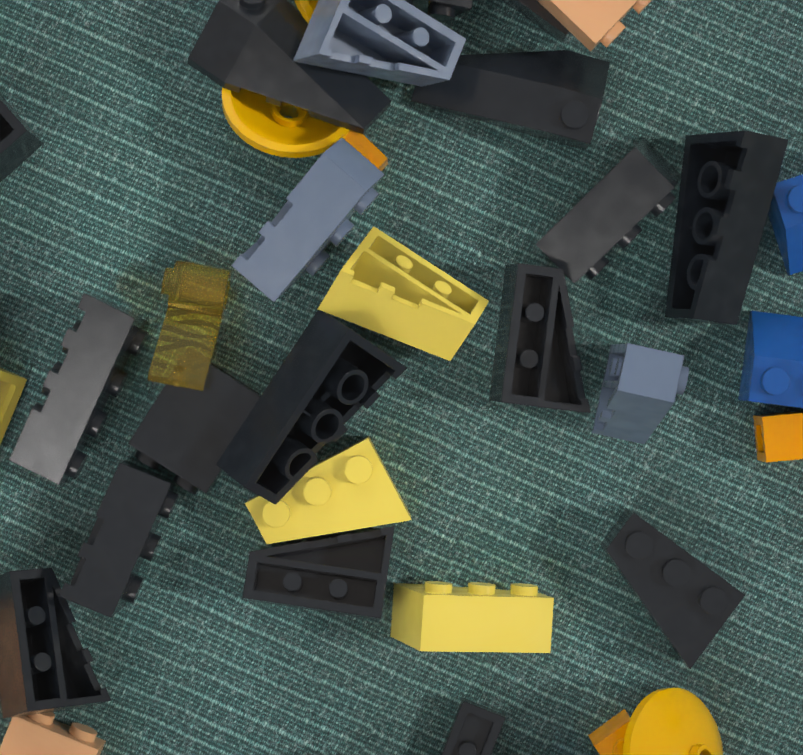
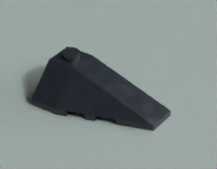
[188,0,391,134]
[411,50,610,151]

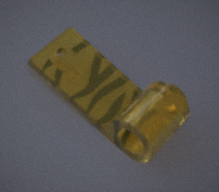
[148,260,232,391]

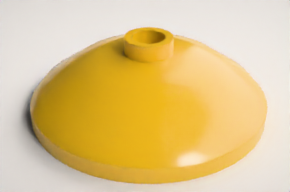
[221,87,350,158]
[623,688,723,755]

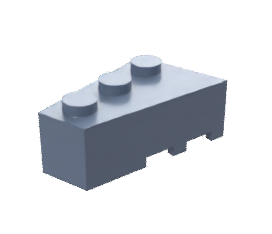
[293,0,466,87]
[231,138,384,302]
[592,343,689,444]

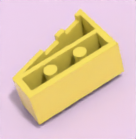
[318,226,489,361]
[245,436,411,544]
[390,581,554,653]

